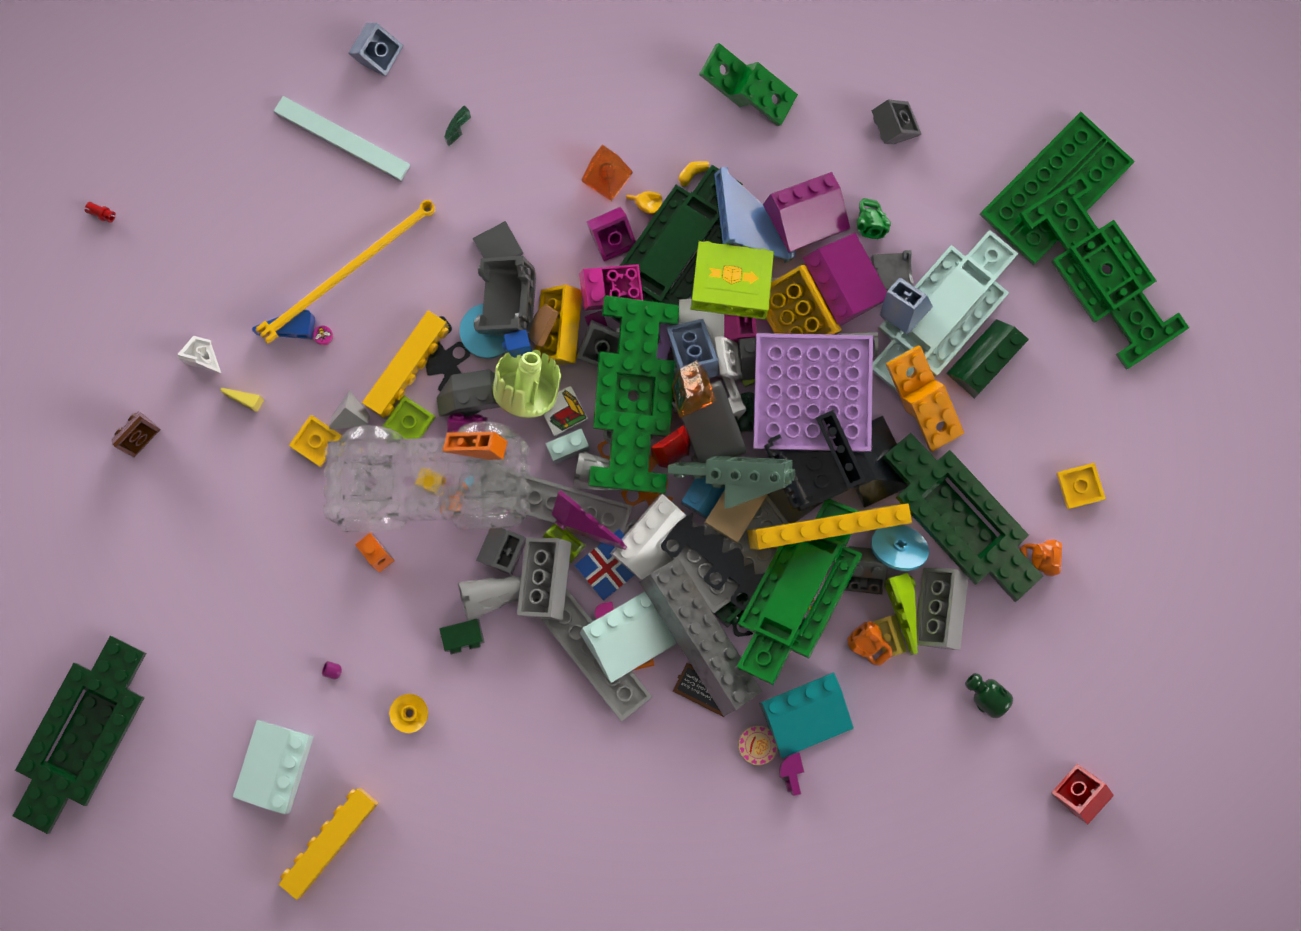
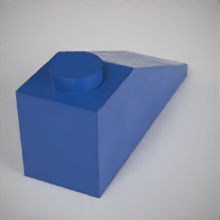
[252,309,315,339]

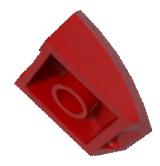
[651,425,691,468]

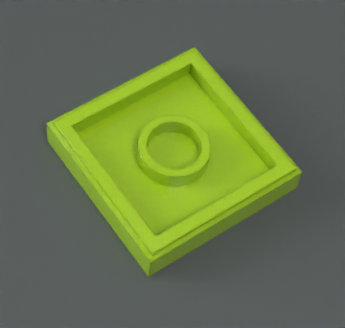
[382,396,436,448]

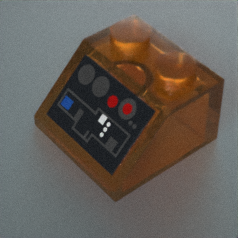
[672,360,715,418]

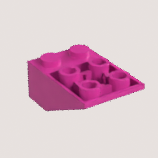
[579,264,643,311]
[724,314,757,343]

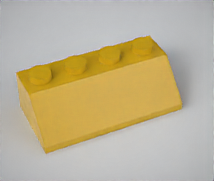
[535,284,582,365]

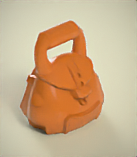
[1019,539,1062,577]
[847,621,892,666]

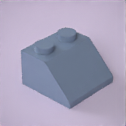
[348,23,404,76]

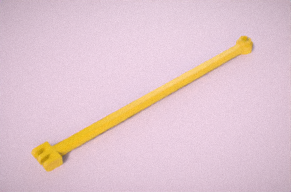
[255,200,435,344]

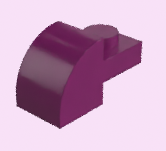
[779,752,804,796]

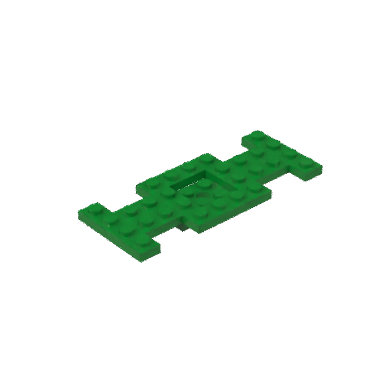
[1019,173,1189,370]
[588,295,679,494]

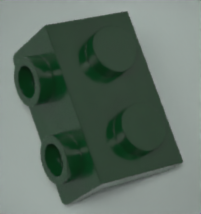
[714,593,749,628]

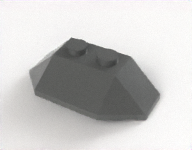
[437,369,500,417]

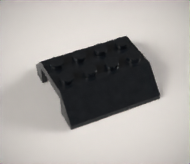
[764,410,866,511]

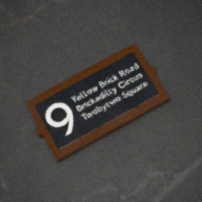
[673,663,725,717]

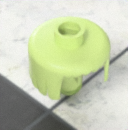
[493,350,561,418]

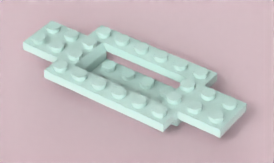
[873,230,1019,393]

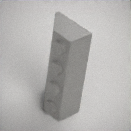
[517,538,571,620]
[916,568,968,650]

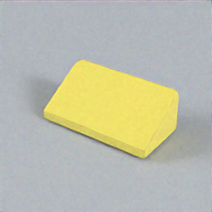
[873,615,907,656]

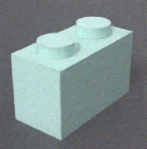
[546,429,590,464]

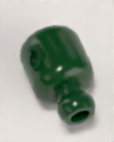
[965,673,1013,718]

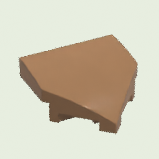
[529,305,559,347]

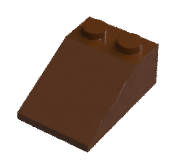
[112,411,161,457]

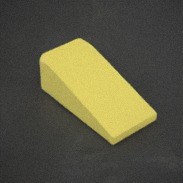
[220,388,264,412]

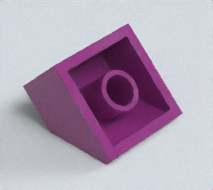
[586,207,636,261]

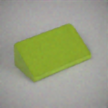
[543,524,586,563]

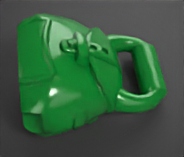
[857,198,891,240]

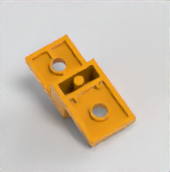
[885,345,965,452]

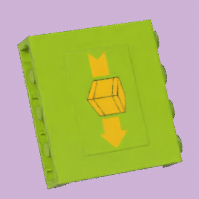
[690,241,774,320]

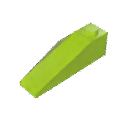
[884,573,917,656]

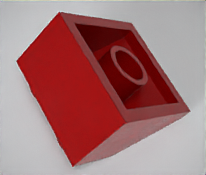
[1051,764,1114,825]

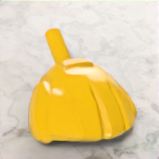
[626,191,662,214]

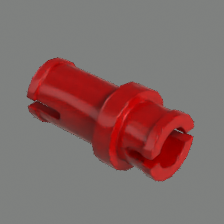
[84,202,116,223]

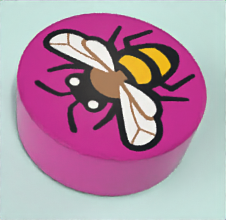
[313,325,333,345]

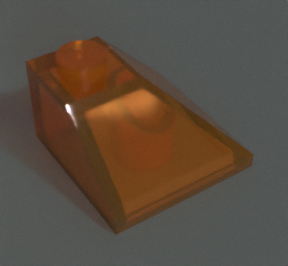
[581,144,633,202]

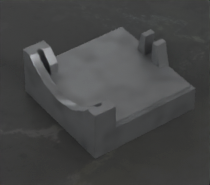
[872,250,914,291]

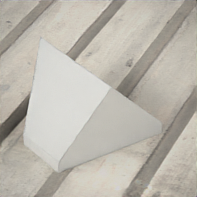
[177,336,221,373]

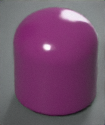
[322,661,342,679]

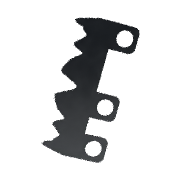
[426,316,481,416]
[661,513,765,611]

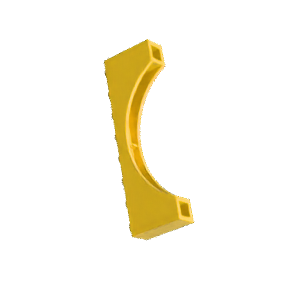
[747,504,912,549]

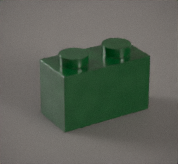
[439,619,485,655]

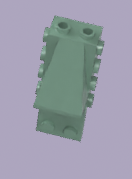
[668,456,795,508]

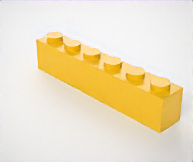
[362,310,449,419]
[278,788,378,900]

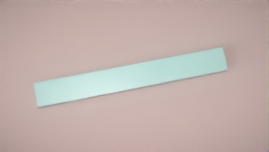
[274,96,410,181]

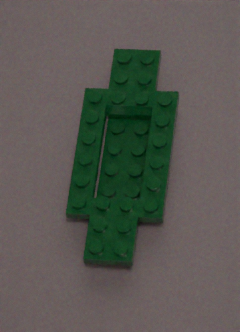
[611,165,743,323]
[882,433,1043,602]
[12,636,147,834]

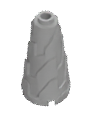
[572,450,638,492]
[458,576,521,621]

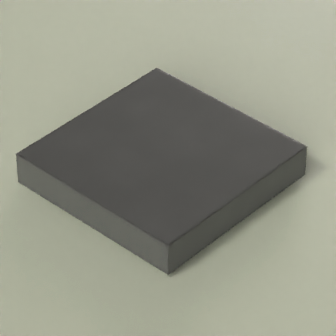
[473,221,523,258]

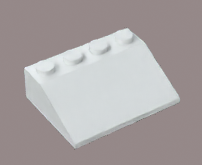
[610,494,698,580]

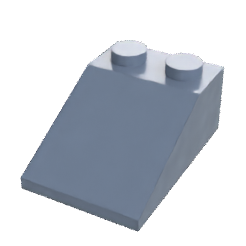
[666,319,719,384]

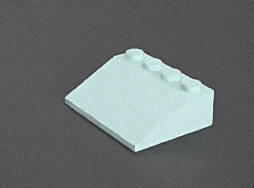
[580,592,677,683]
[233,720,314,814]

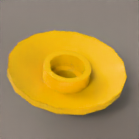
[389,693,429,733]

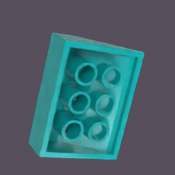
[759,672,854,759]

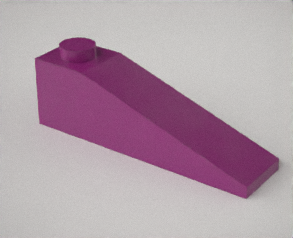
[552,490,627,550]

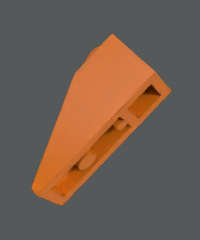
[442,432,508,460]

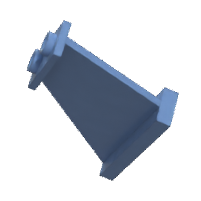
[714,167,796,263]

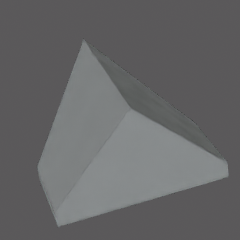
[329,390,370,429]

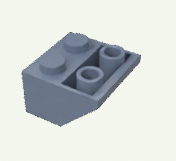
[880,278,933,335]

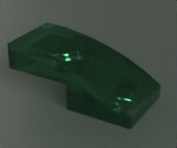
[444,105,471,146]

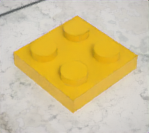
[288,415,343,467]
[1056,462,1106,510]

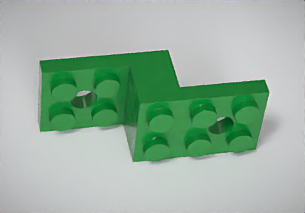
[699,43,798,126]

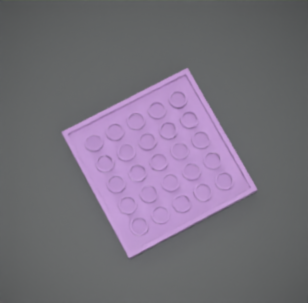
[754,333,873,452]

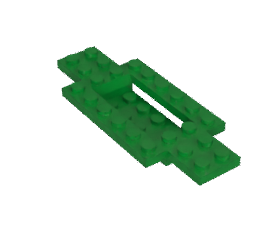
[737,499,862,685]

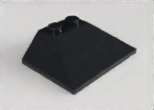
[853,416,908,508]

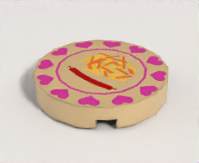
[738,726,777,765]

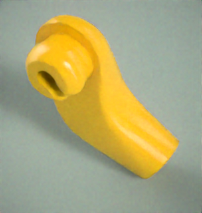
[678,161,709,186]

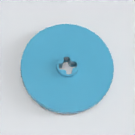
[460,304,505,359]
[871,525,929,571]

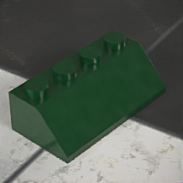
[946,319,1029,399]

